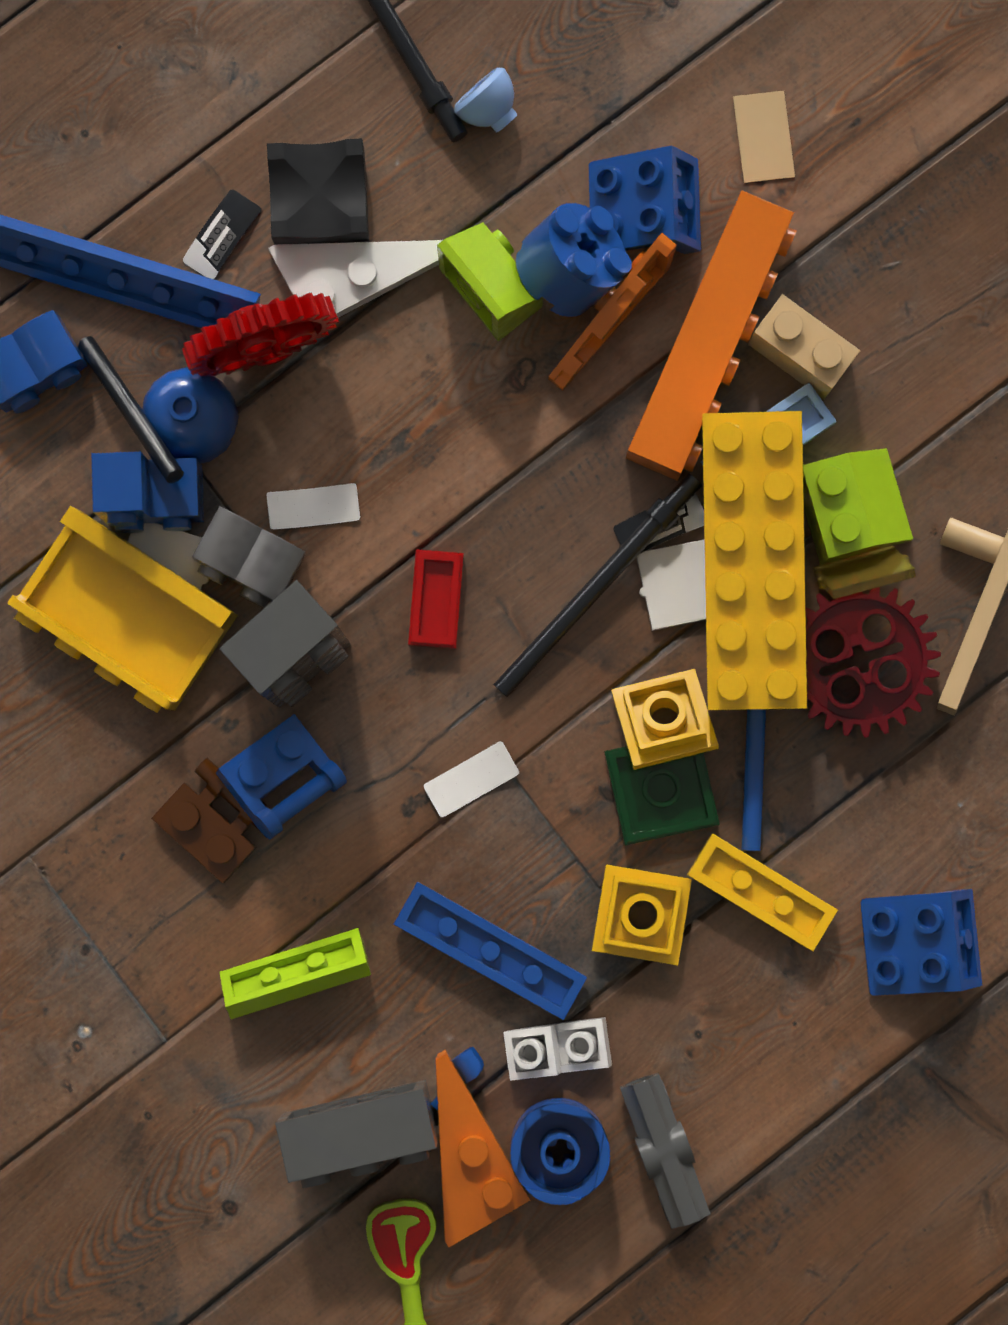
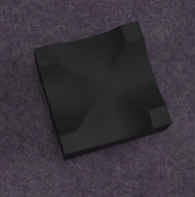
[267,138,369,245]

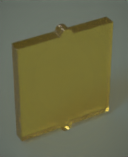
[813,546,916,599]

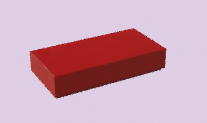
[408,549,464,650]

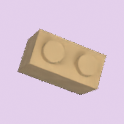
[748,294,860,400]

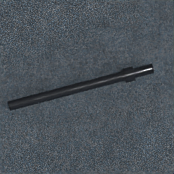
[367,0,468,142]
[493,473,702,697]

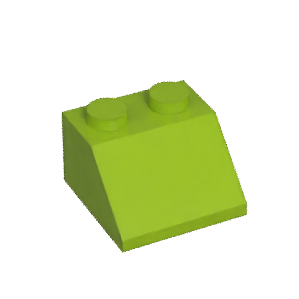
[437,222,543,341]
[803,448,913,565]

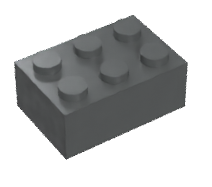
[275,1080,439,1188]

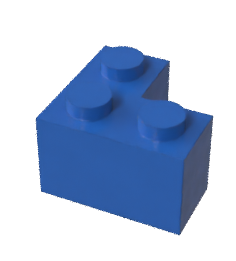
[91,451,204,533]

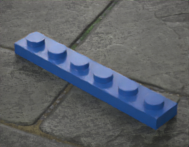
[0,214,261,328]

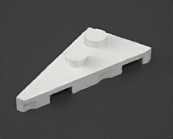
[268,240,443,318]

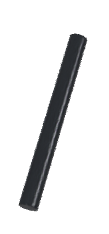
[78,336,184,483]

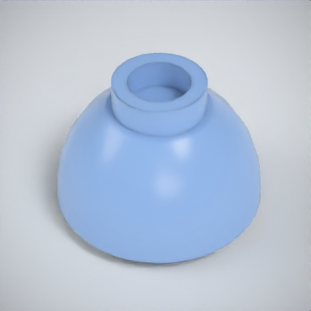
[454,68,517,133]

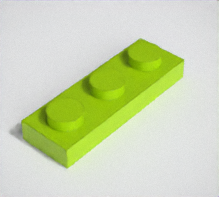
[219,928,371,1019]

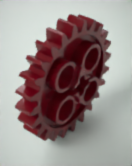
[805,581,941,738]

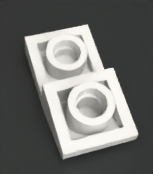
[503,1017,612,1081]

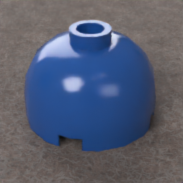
[142,367,239,463]

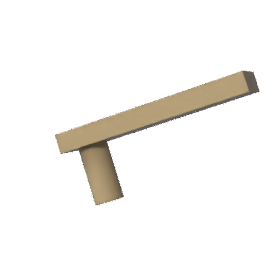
[937,517,1008,716]

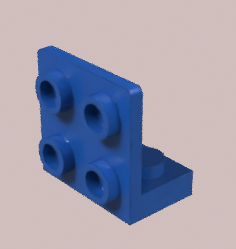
[589,145,701,254]
[861,889,983,996]

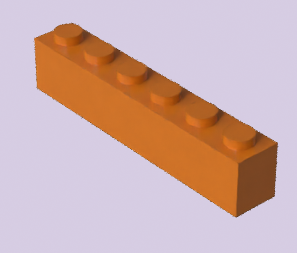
[625,190,796,481]

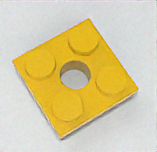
[611,669,719,770]
[591,865,692,966]

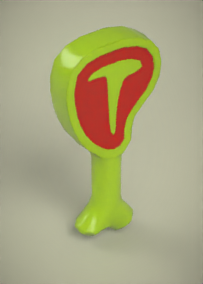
[365,1198,437,1325]

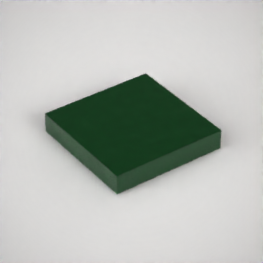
[604,746,720,846]

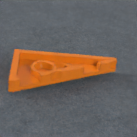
[548,233,677,391]
[435,1049,531,1248]

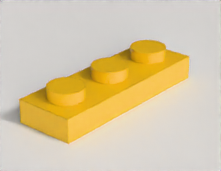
[687,834,838,952]

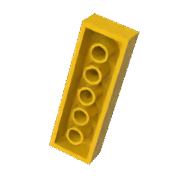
[702,411,807,710]

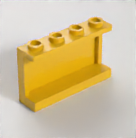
[7,506,238,713]

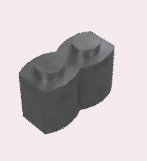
[192,506,306,608]

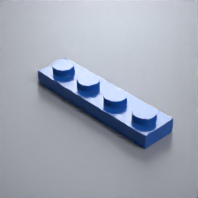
[394,882,587,1020]

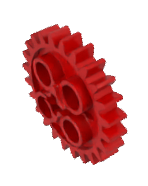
[182,293,339,376]

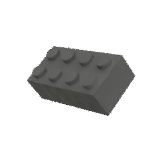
[219,580,351,708]

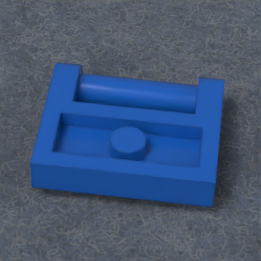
[216,714,347,839]

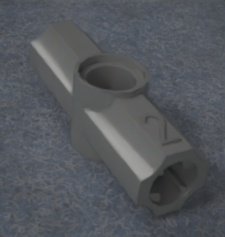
[620,1073,711,1229]

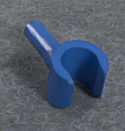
[431,1047,484,1110]

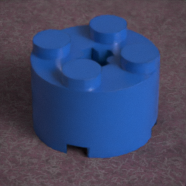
[516,203,632,317]
[510,1098,610,1205]

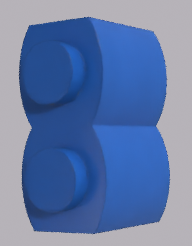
[0,310,88,414]

